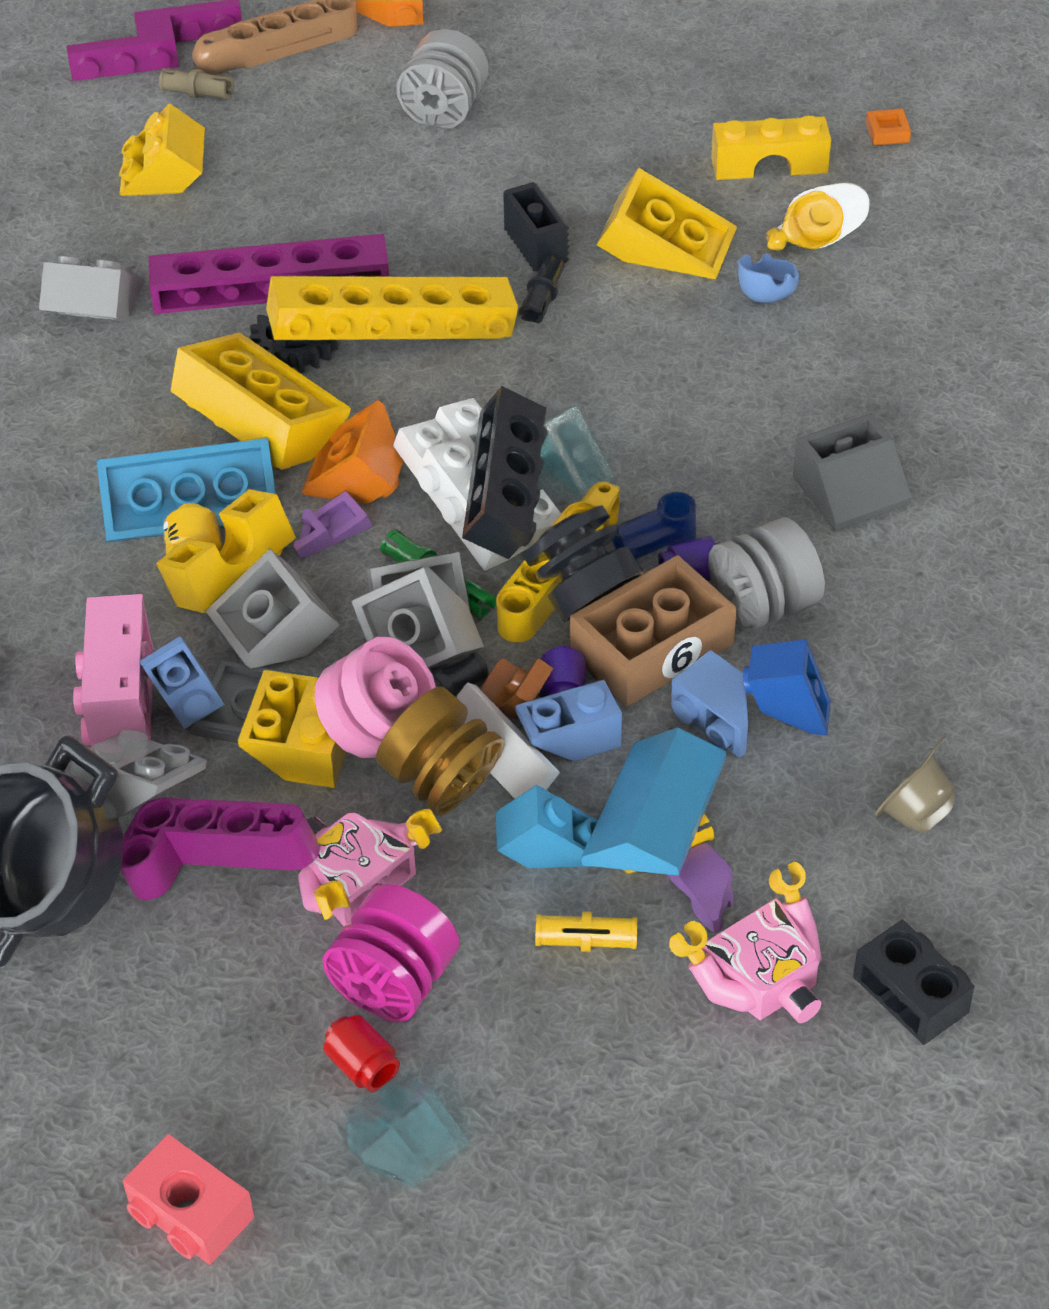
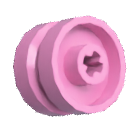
[314,637,436,758]

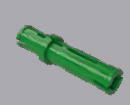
[380,529,496,620]

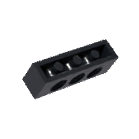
[462,386,548,560]

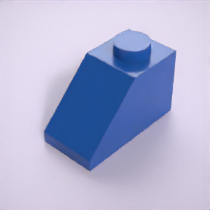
[743,639,831,735]

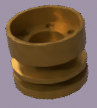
[376,687,505,816]

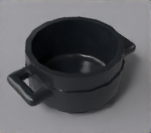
[0,735,123,967]

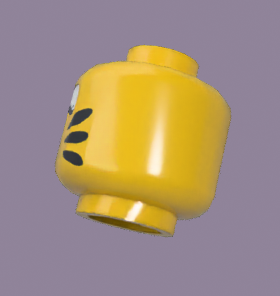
[163,503,222,555]

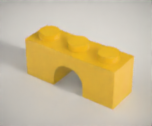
[711,116,831,180]
[156,489,296,614]

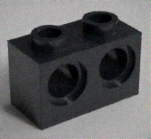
[853,919,975,1045]

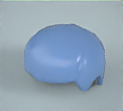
[737,253,799,303]

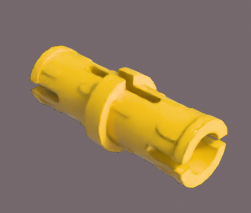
[535,911,637,952]

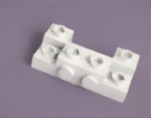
[393,398,561,571]

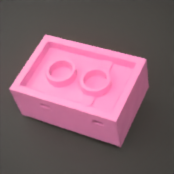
[73,594,154,747]

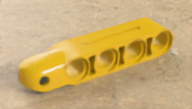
[496,481,620,643]

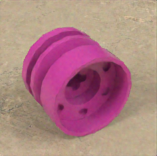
[322,884,460,1023]

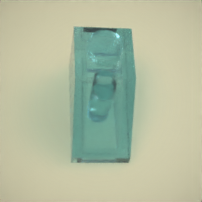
[541,406,617,499]

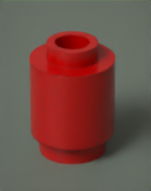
[323,1015,400,1092]

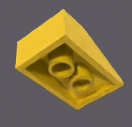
[596,167,737,279]

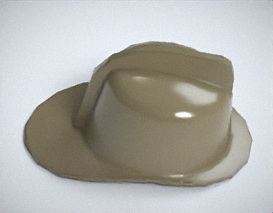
[874,733,955,833]

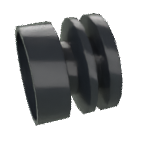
[522,505,644,623]

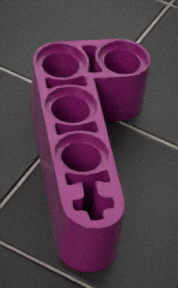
[120,798,320,900]

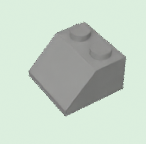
[206,549,340,669]

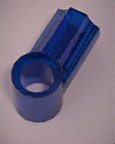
[612,492,697,559]

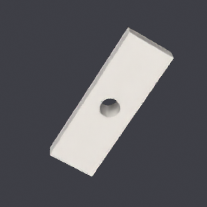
[456,683,560,799]

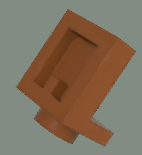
[480,658,553,720]

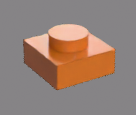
[865,108,911,146]

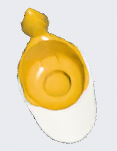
[766,183,870,251]

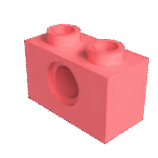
[123,1134,254,1265]

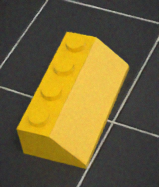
[170,332,351,470]

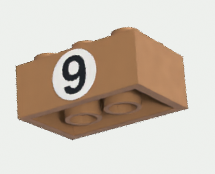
[570,555,736,707]

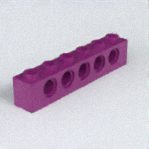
[148,234,389,314]

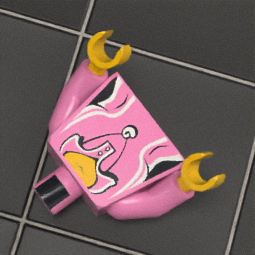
[298,809,443,927]
[669,862,822,1023]

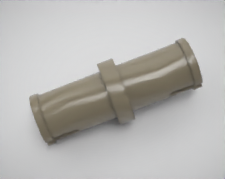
[159,67,234,100]

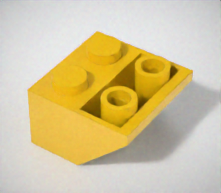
[119,103,205,196]
[238,670,347,788]

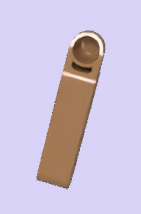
[192,0,358,75]

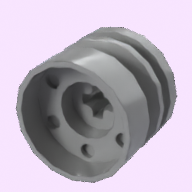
[396,29,488,128]
[708,517,825,632]

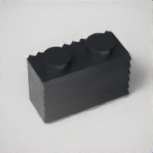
[503,182,569,272]

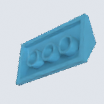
[97,438,276,542]
[581,727,726,876]

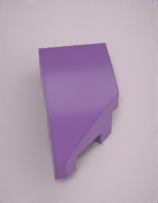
[293,491,372,558]
[667,842,734,934]

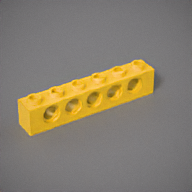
[266,276,518,340]

